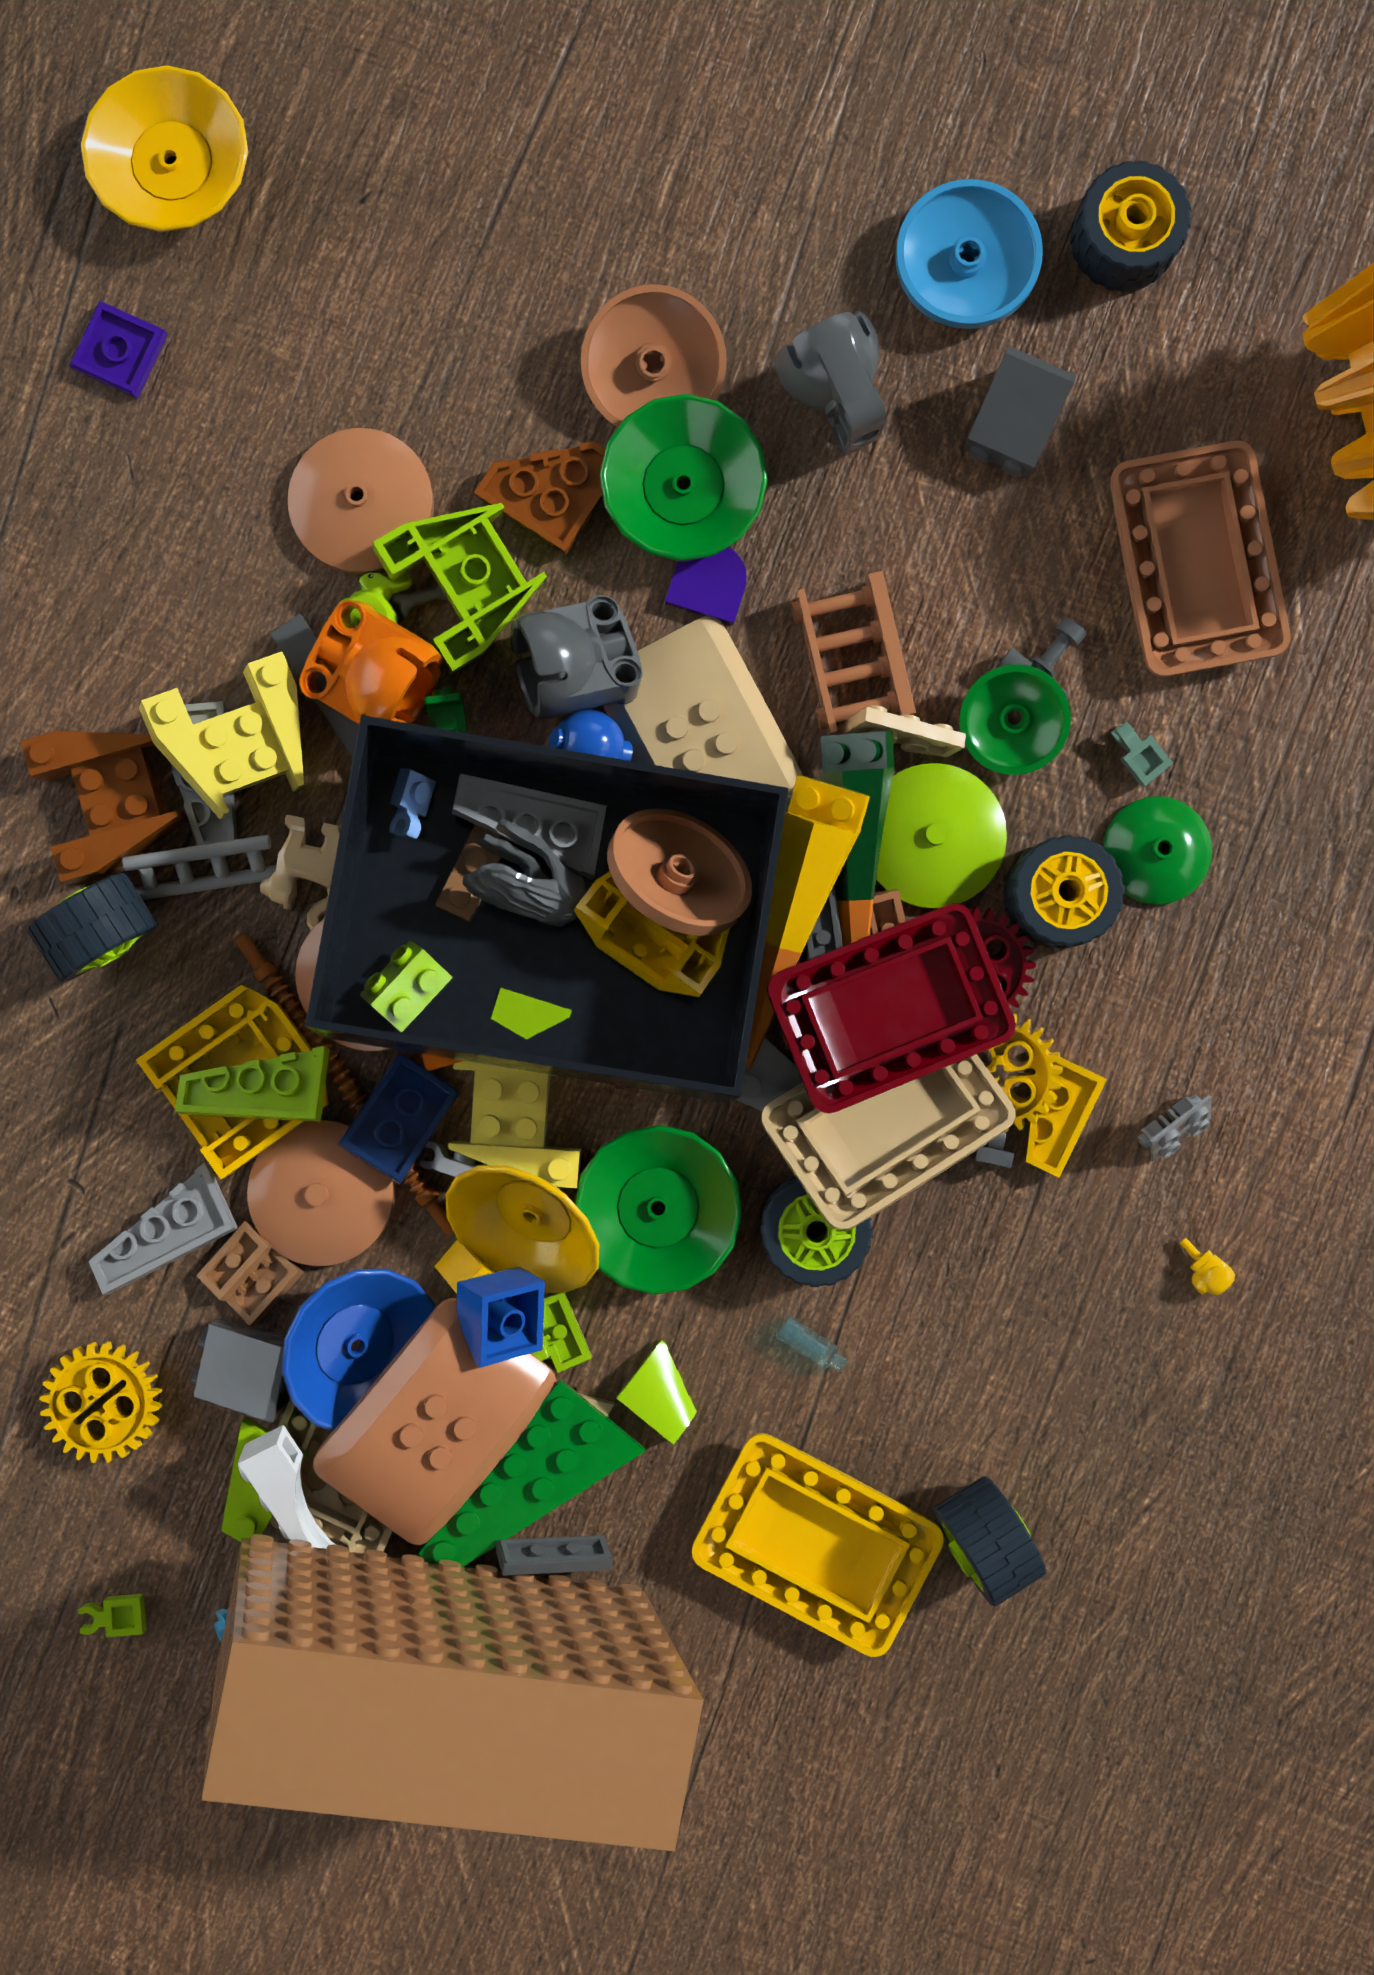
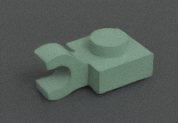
[1110,722,1173,787]

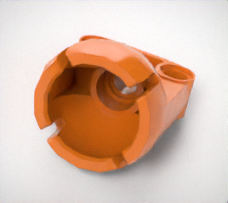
[299,600,443,724]

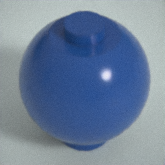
[549,710,633,761]

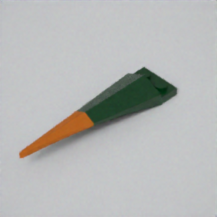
[819,731,894,946]

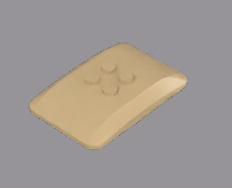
[603,616,803,816]
[761,1054,1016,1230]

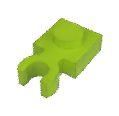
[78,1593,147,1638]

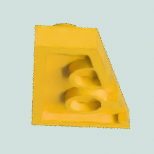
[1025,1052,1107,1178]

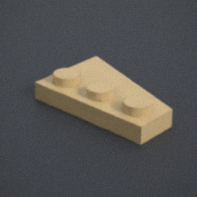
[836,705,966,757]

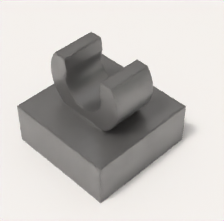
[970,1132,1014,1168]

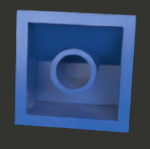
[456,1266,545,1368]

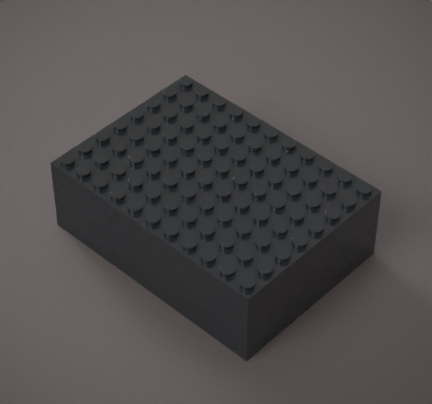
[305,715,789,1103]

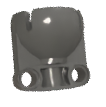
[774,311,886,455]
[510,595,643,719]

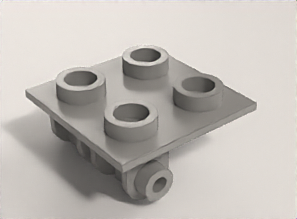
[1137,1094,1212,1162]

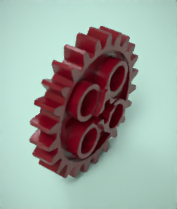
[971,906,1036,1008]

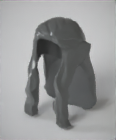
[462,819,587,927]

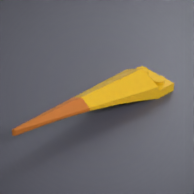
[745,776,870,1070]

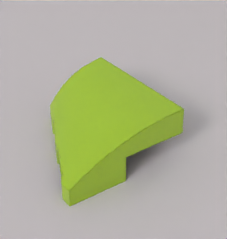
[617,1339,697,1445]

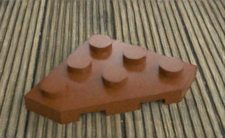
[474,441,605,555]

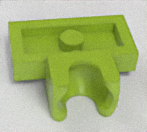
[532,1293,592,1373]

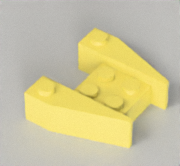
[139,652,304,819]
[448,1061,582,1188]

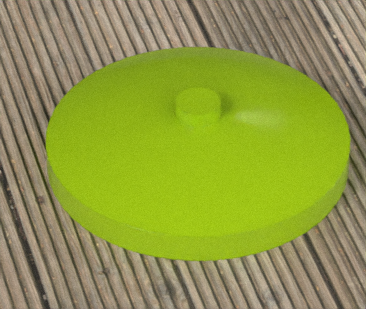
[876,763,1007,909]

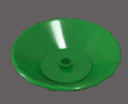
[599,394,768,562]
[574,1125,743,1295]

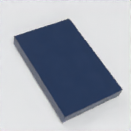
[337,1052,460,1185]

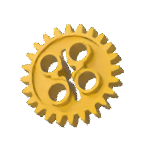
[984,1014,1063,1132]
[39,1341,163,1463]

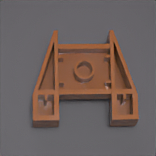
[20,731,189,885]

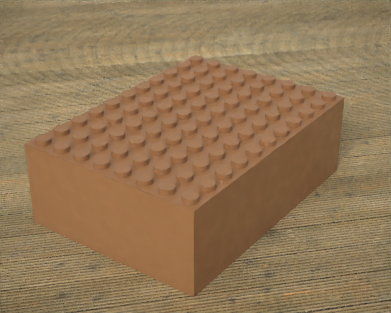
[201,1534,704,1852]

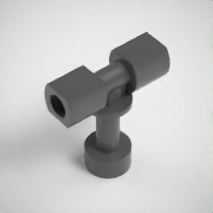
[996,617,1087,697]

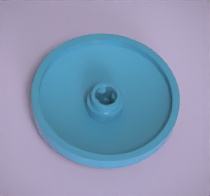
[895,179,1043,329]

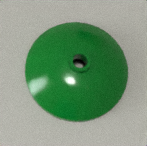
[959,664,1071,775]
[1103,796,1212,905]

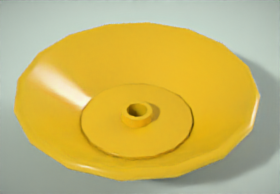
[81,65,248,232]
[445,1165,599,1293]

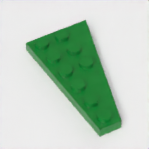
[419,1379,645,1567]

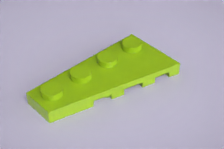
[175,1046,330,1122]

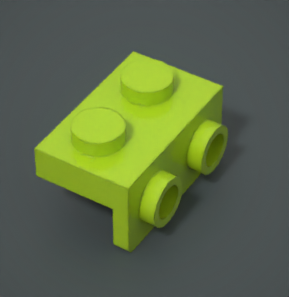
[360,941,453,1033]

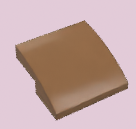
[196,1221,304,1327]

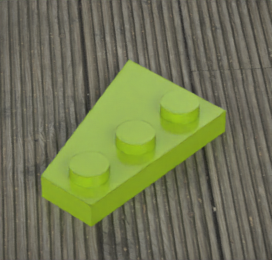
[221,1416,309,1542]

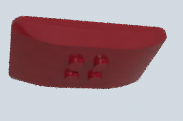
[767,903,1016,1114]

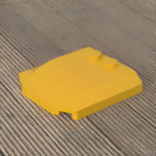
[136,985,329,1180]

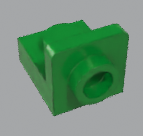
[424,688,468,733]

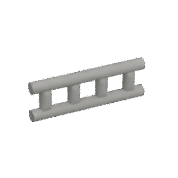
[122,834,276,900]

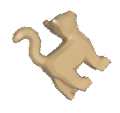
[260,815,341,931]

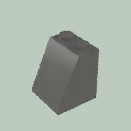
[963,346,1076,478]
[191,1319,290,1422]

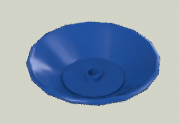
[282,1269,436,1432]

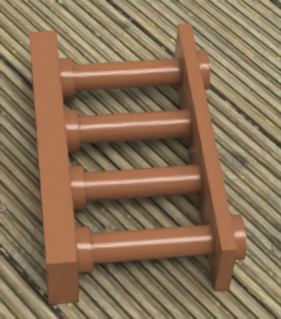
[791,571,916,735]

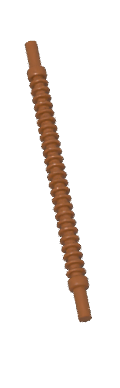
[234,933,453,1236]

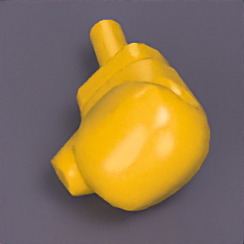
[1179,1237,1235,1295]

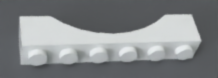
[238,1425,336,1549]

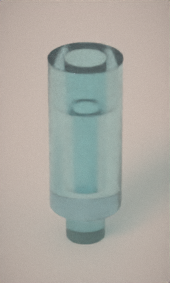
[776,1315,847,1372]

